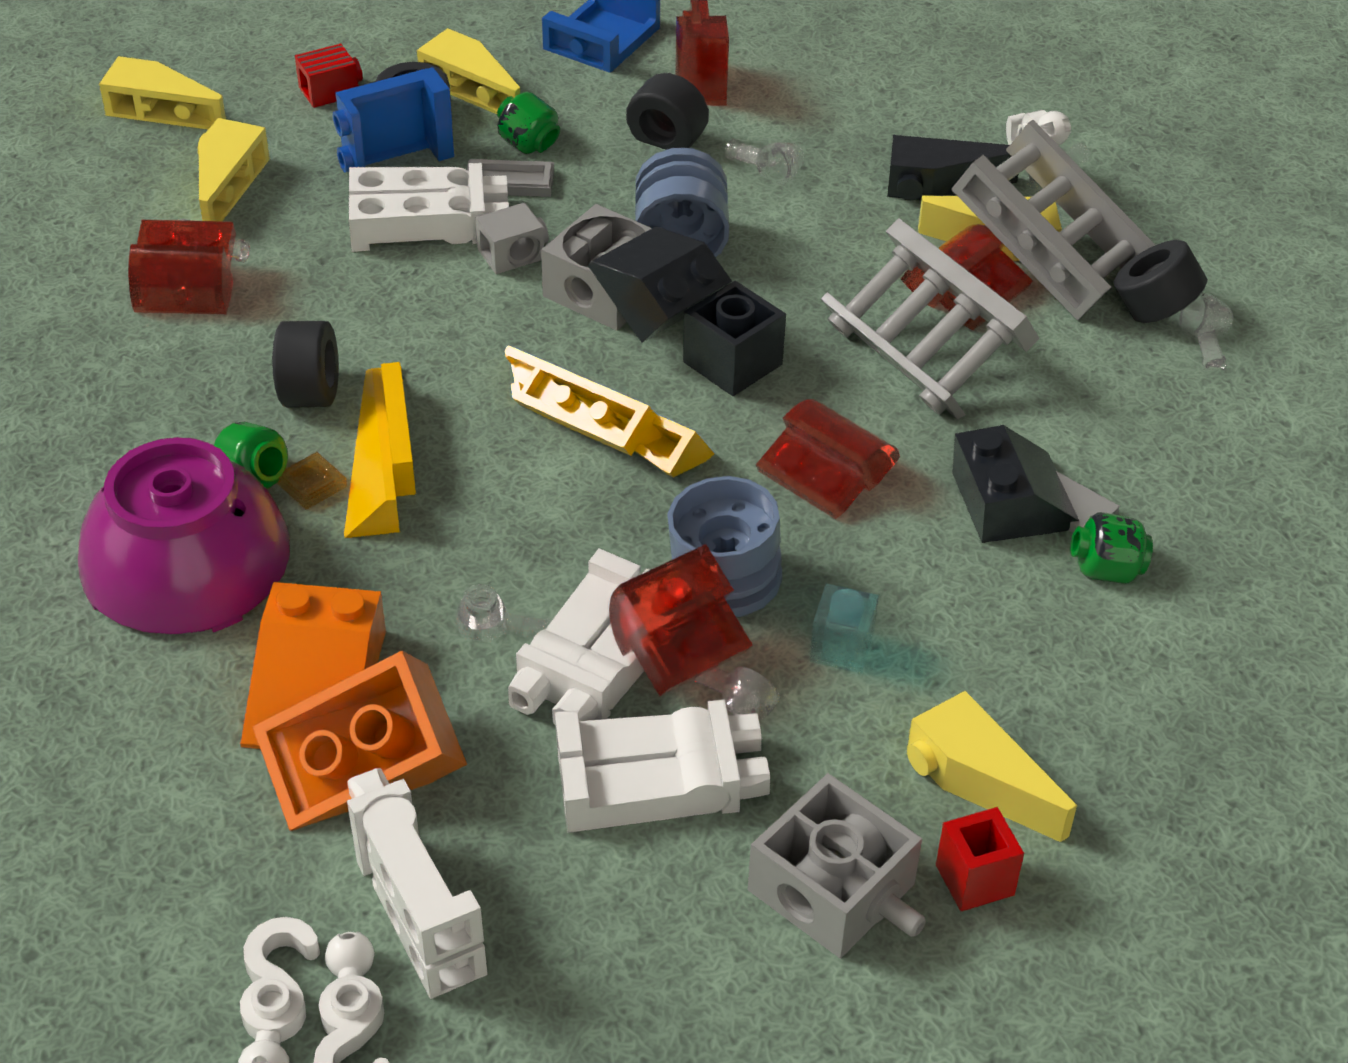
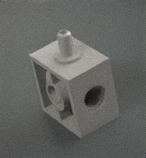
[541,204,652,331]
[748,773,926,959]

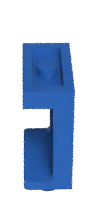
[542,0,660,73]
[333,67,454,173]

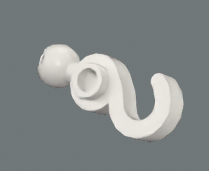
[1006,110,1071,145]
[238,917,320,1063]
[313,932,389,1063]

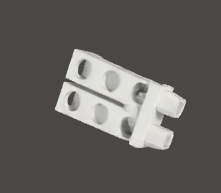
[349,163,509,252]
[508,548,689,724]
[555,699,770,833]
[347,768,487,999]

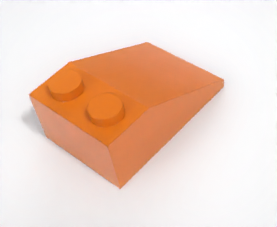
[240,582,386,749]
[253,651,467,831]

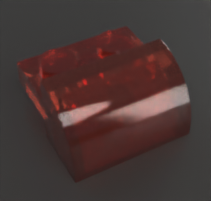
[675,0,729,106]
[128,220,236,315]
[900,224,1033,330]
[756,399,900,519]
[609,544,753,696]

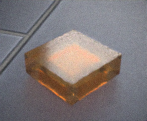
[277,452,347,510]

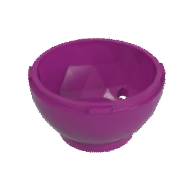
[78,437,290,634]

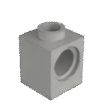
[475,202,549,274]

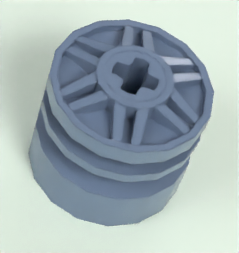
[635,148,729,257]
[667,476,782,619]

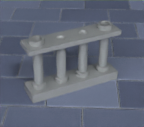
[951,120,1155,320]
[821,218,1040,419]

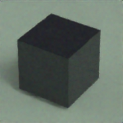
[683,280,786,397]

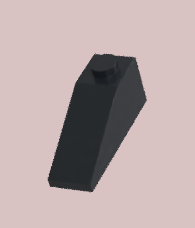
[887,135,1019,201]

